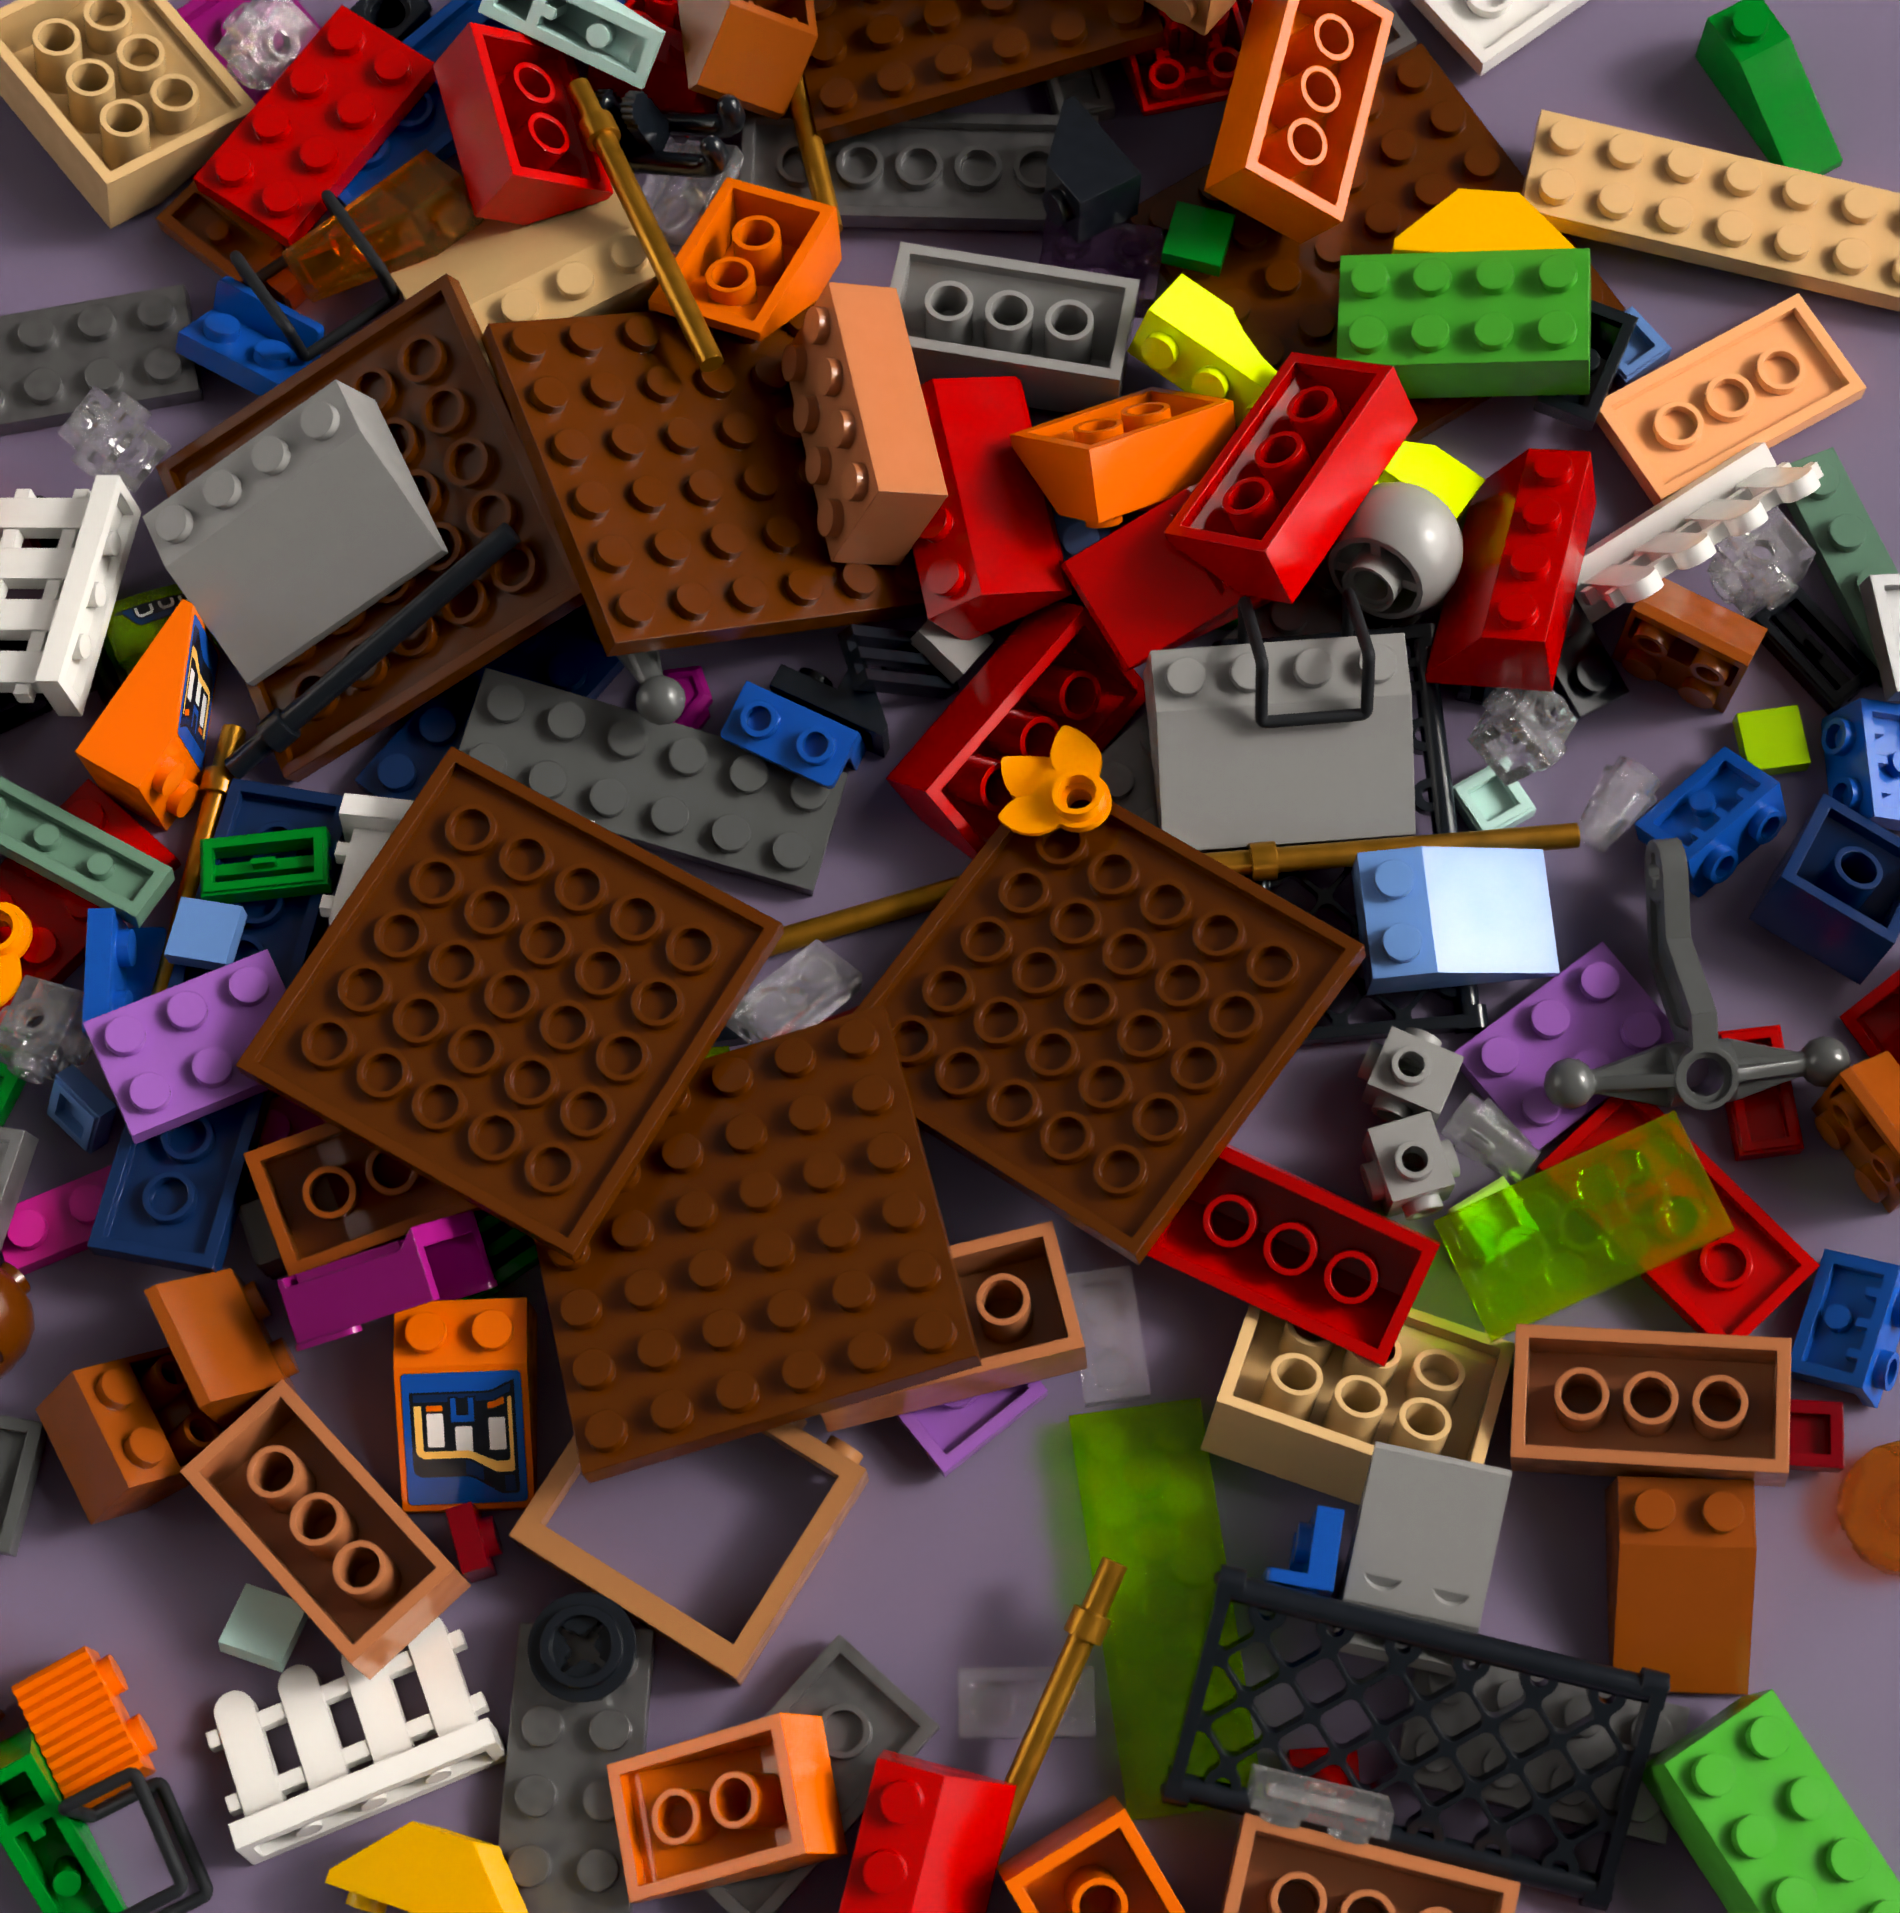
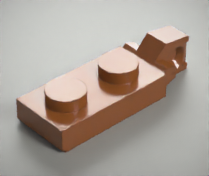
[155,181,308,310]

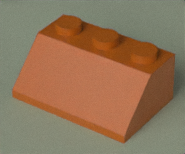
[1010,386,1236,529]

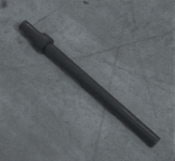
[224,522,521,779]

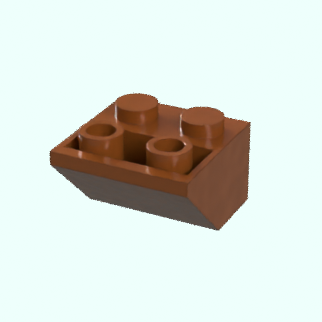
[677,0,818,120]
[1612,578,1768,713]
[1811,1050,1900,1214]
[35,1346,222,1525]

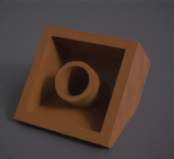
[143,1268,300,1430]

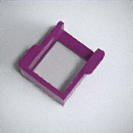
[277,1209,498,1352]

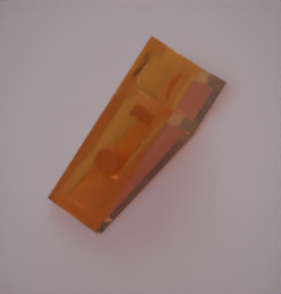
[281,149,484,302]

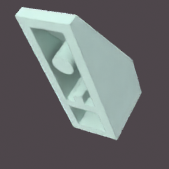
[478,0,666,89]

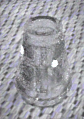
[1578,755,1661,853]
[1440,1092,1542,1183]

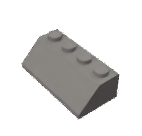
[890,242,1140,414]

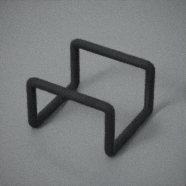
[230,190,400,362]
[1237,588,1375,728]
[58,1767,213,1913]

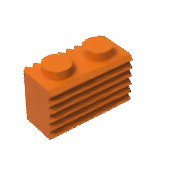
[11,1646,158,1809]

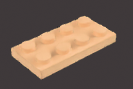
[1596,293,1867,506]

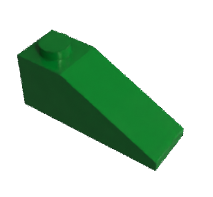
[1695,0,1843,175]
[0,1727,127,1913]

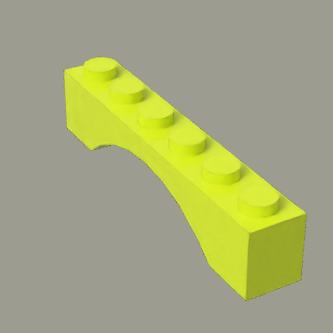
[1127,274,1486,522]

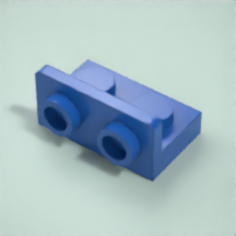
[175,276,325,397]
[721,680,867,789]
[1821,698,1900,831]
[1634,746,1787,898]
[82,908,167,1040]
[1791,1249,1900,1408]
[1260,1505,1345,1613]

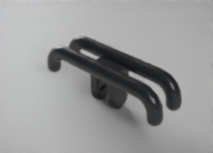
[594,88,746,178]

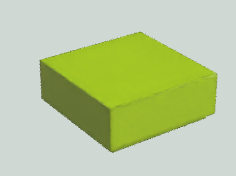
[1732,705,1811,775]

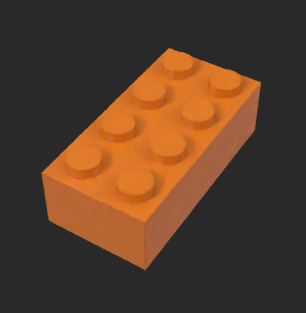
[1204,0,1394,244]

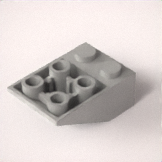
[1332,1441,1512,1677]

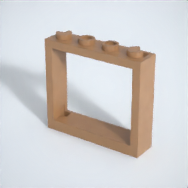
[509,1419,869,1686]

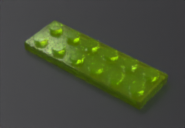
[1068,1397,1263,1822]

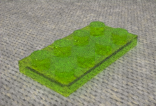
[1433,1110,1735,1343]

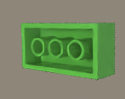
[1337,248,1591,399]
[1642,1689,1900,1913]

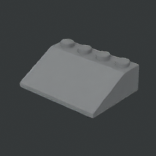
[142,379,449,686]
[1143,632,1416,853]

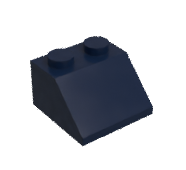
[1749,793,1900,985]

